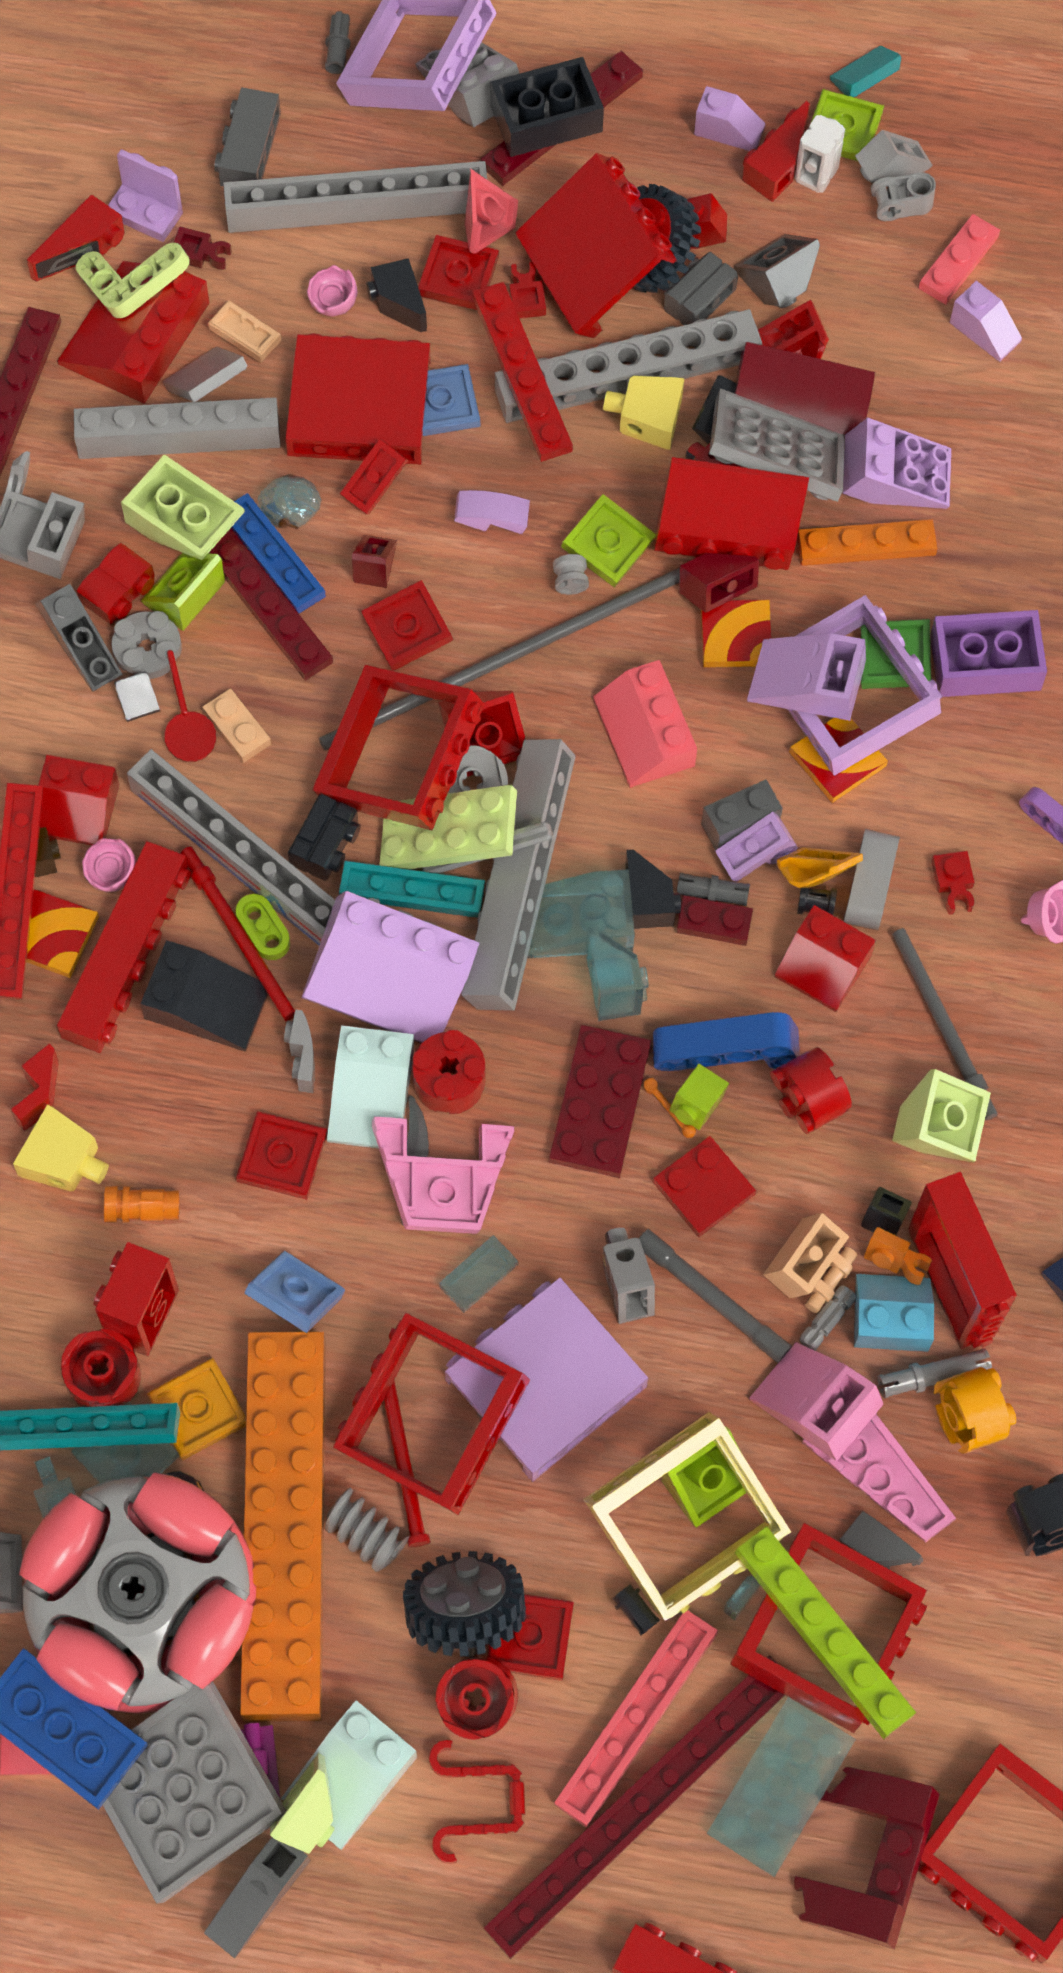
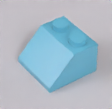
[854,1274,934,1352]

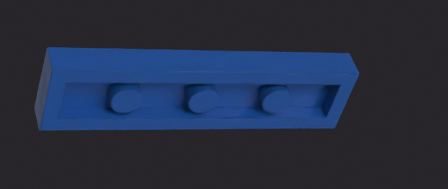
[231,493,326,614]

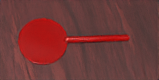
[165,650,216,762]

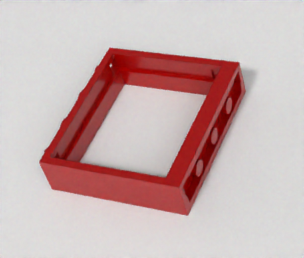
[312,665,485,831]
[908,1171,1017,1349]
[333,1313,530,1515]
[730,1523,927,1733]
[917,1743,1063,1963]

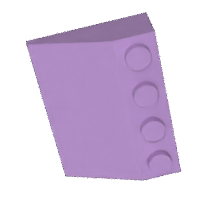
[301,891,479,1043]

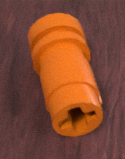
[104,1186,180,1223]

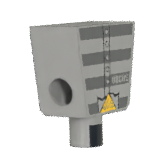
[603,1228,655,1324]

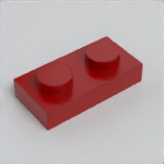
[340,439,408,514]

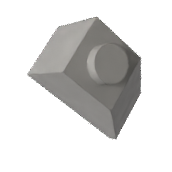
[855,129,933,183]

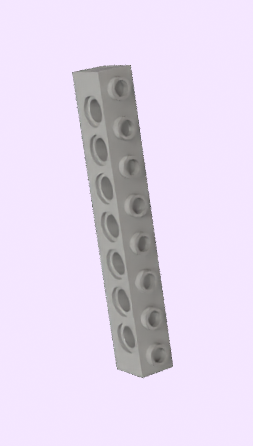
[495,309,762,423]

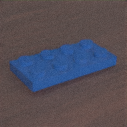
[0,1648,148,1810]

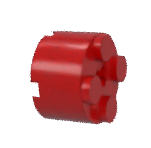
[412,1030,486,1114]
[770,1047,852,1135]
[61,1329,141,1407]
[435,1656,518,1740]

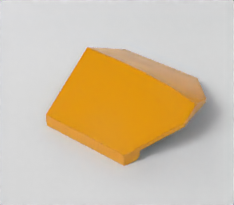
[777,847,863,888]

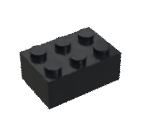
[490,57,604,157]

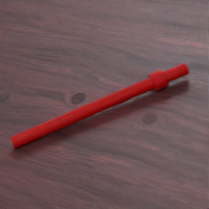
[180,846,295,1021]

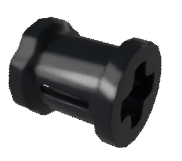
[797,887,837,915]

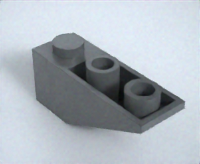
[35,584,123,692]
[204,1837,310,1958]

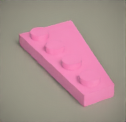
[802,1414,956,1543]

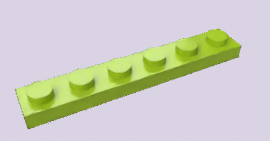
[735,1526,916,1740]

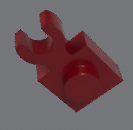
[173,226,232,270]

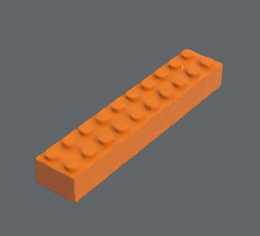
[241,1332,326,1722]

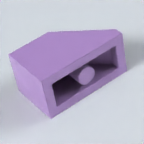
[694,86,765,151]
[950,281,1022,362]

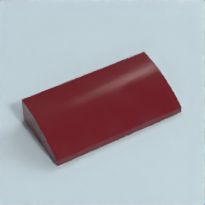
[734,342,875,435]

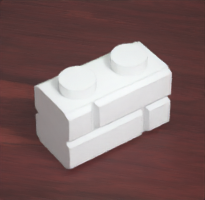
[795,115,845,193]

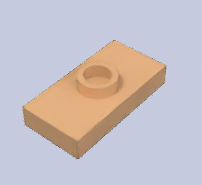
[208,300,281,363]

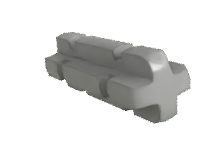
[800,1285,856,1350]

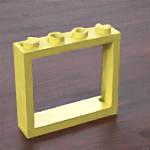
[583,1412,791,1620]

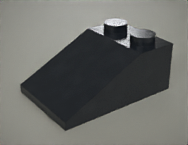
[140,940,268,1052]

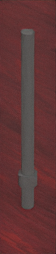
[892,928,998,1121]

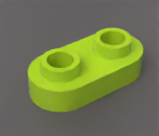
[236,894,290,960]

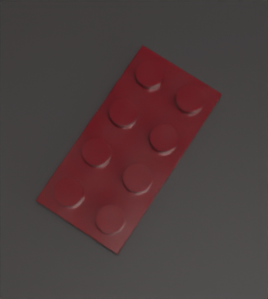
[549,1025,651,1178]

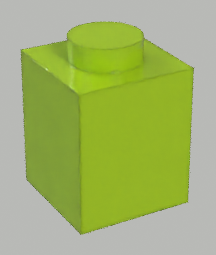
[669,1064,729,1130]

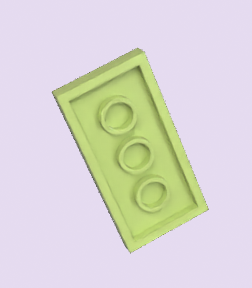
[379,785,517,869]

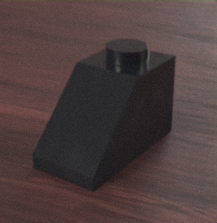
[366,258,427,332]
[625,850,681,929]

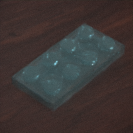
[707,1697,856,1877]

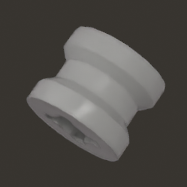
[553,554,589,595]

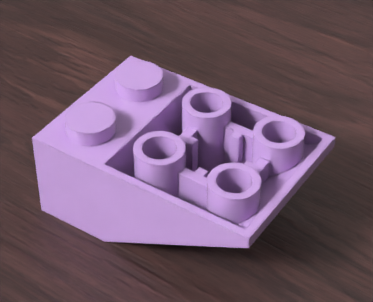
[843,418,951,509]
[747,633,866,721]

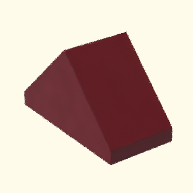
[352,535,397,588]

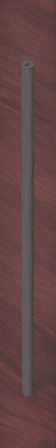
[319,568,680,750]

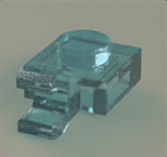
[33,1457,77,1518]

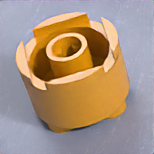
[934,1367,1016,1454]

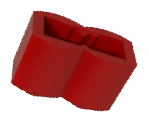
[76,543,155,625]

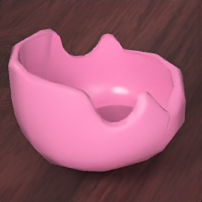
[307,265,358,317]
[82,838,136,892]

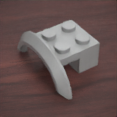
[0,451,85,579]

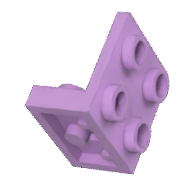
[108,149,183,242]

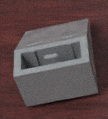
[415,42,519,127]

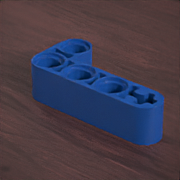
[653,1012,800,1071]

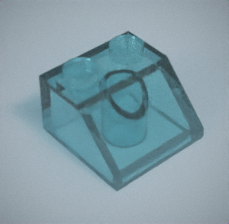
[586,927,649,1021]

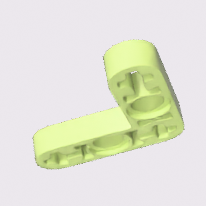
[76,243,190,318]

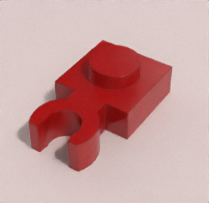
[509,262,546,319]
[931,851,975,915]

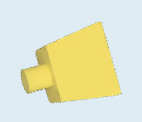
[603,376,684,450]
[13,1105,109,1191]

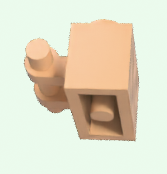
[763,1213,857,1313]

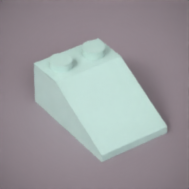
[327,1025,414,1149]
[281,1700,417,1850]

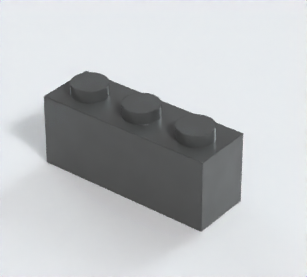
[214,87,281,187]

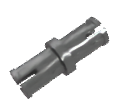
[677,872,750,906]

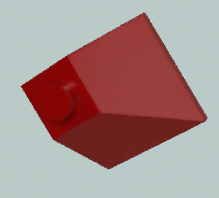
[438,691,526,777]

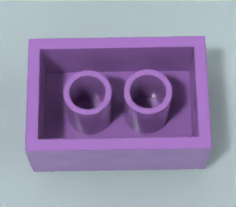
[930,610,1047,697]

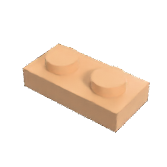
[202,689,271,763]

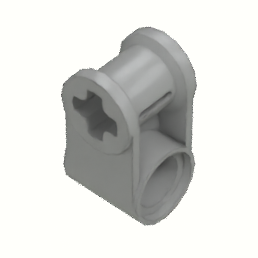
[871,172,936,221]

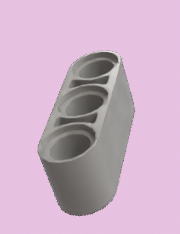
[844,829,900,931]

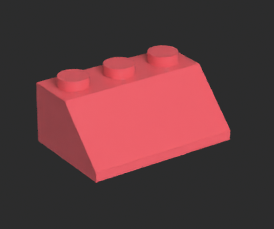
[593,660,697,788]

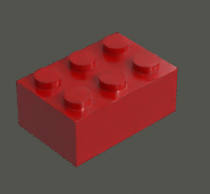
[93,1241,179,1357]

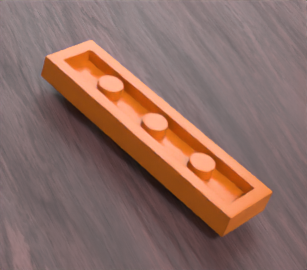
[798,519,938,566]

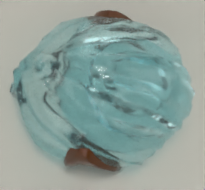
[257,474,322,529]

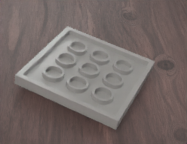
[709,388,845,502]
[103,1681,287,1904]

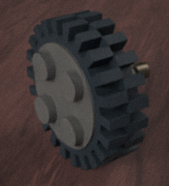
[403,1551,526,1657]

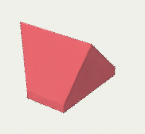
[465,169,518,254]

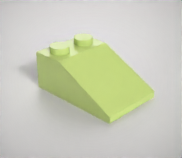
[121,455,245,560]

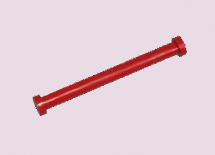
[383,1380,431,1548]

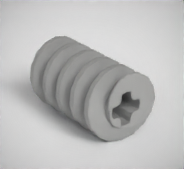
[325,1487,409,1572]

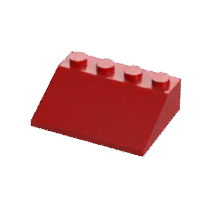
[57,261,210,404]
[654,457,809,570]

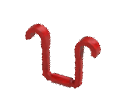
[429,1740,526,1864]

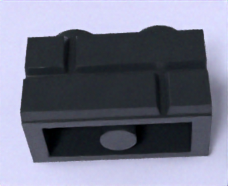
[288,794,361,881]

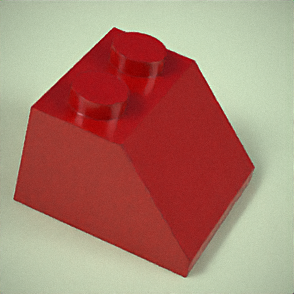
[38,755,120,846]
[775,905,876,1012]

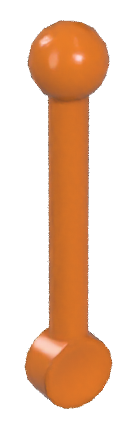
[644,1078,696,1138]

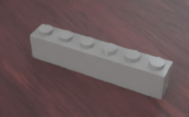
[74,398,280,459]

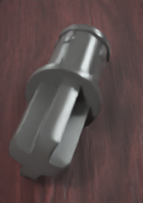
[325,11,351,74]

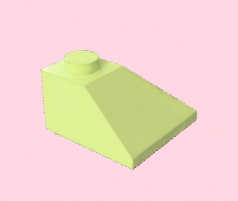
[892,1069,991,1162]
[270,1752,335,1854]

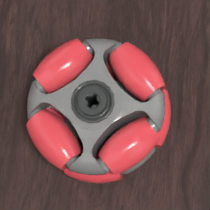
[19,1472,256,1714]

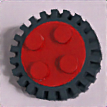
[633,184,701,293]

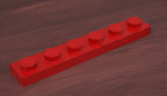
[472,282,573,462]
[0,783,44,1000]

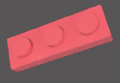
[918,214,1000,305]

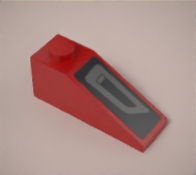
[27,194,125,282]

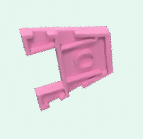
[372,1117,514,1234]

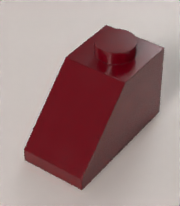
[679,553,759,613]

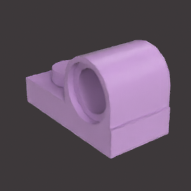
[715,812,798,882]

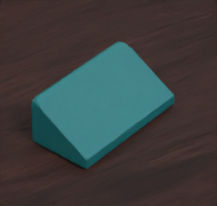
[830,45,902,97]

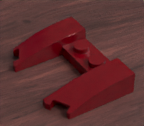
[794,1766,940,1950]

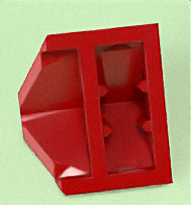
[758,299,829,359]

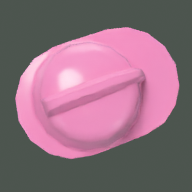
[1021,880,1063,944]

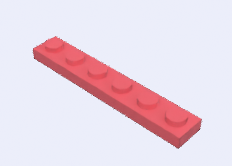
[554,1610,718,1828]

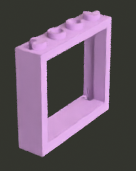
[336,0,497,111]
[787,595,943,776]

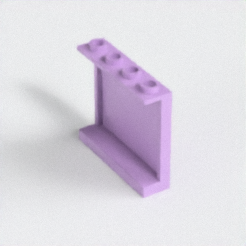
[445,1278,648,1482]

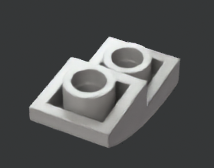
[284,1010,315,1093]

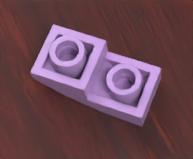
[454,490,530,534]

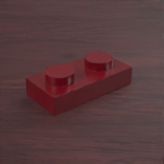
[677,896,753,946]

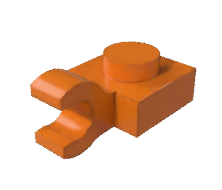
[864,1227,932,1285]

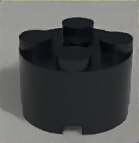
[1006,1473,1063,1556]

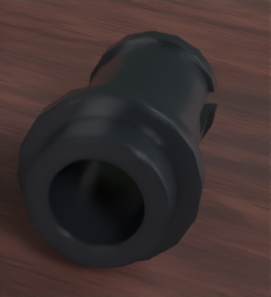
[613,1584,660,1636]

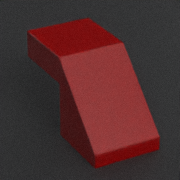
[11,1043,59,1132]

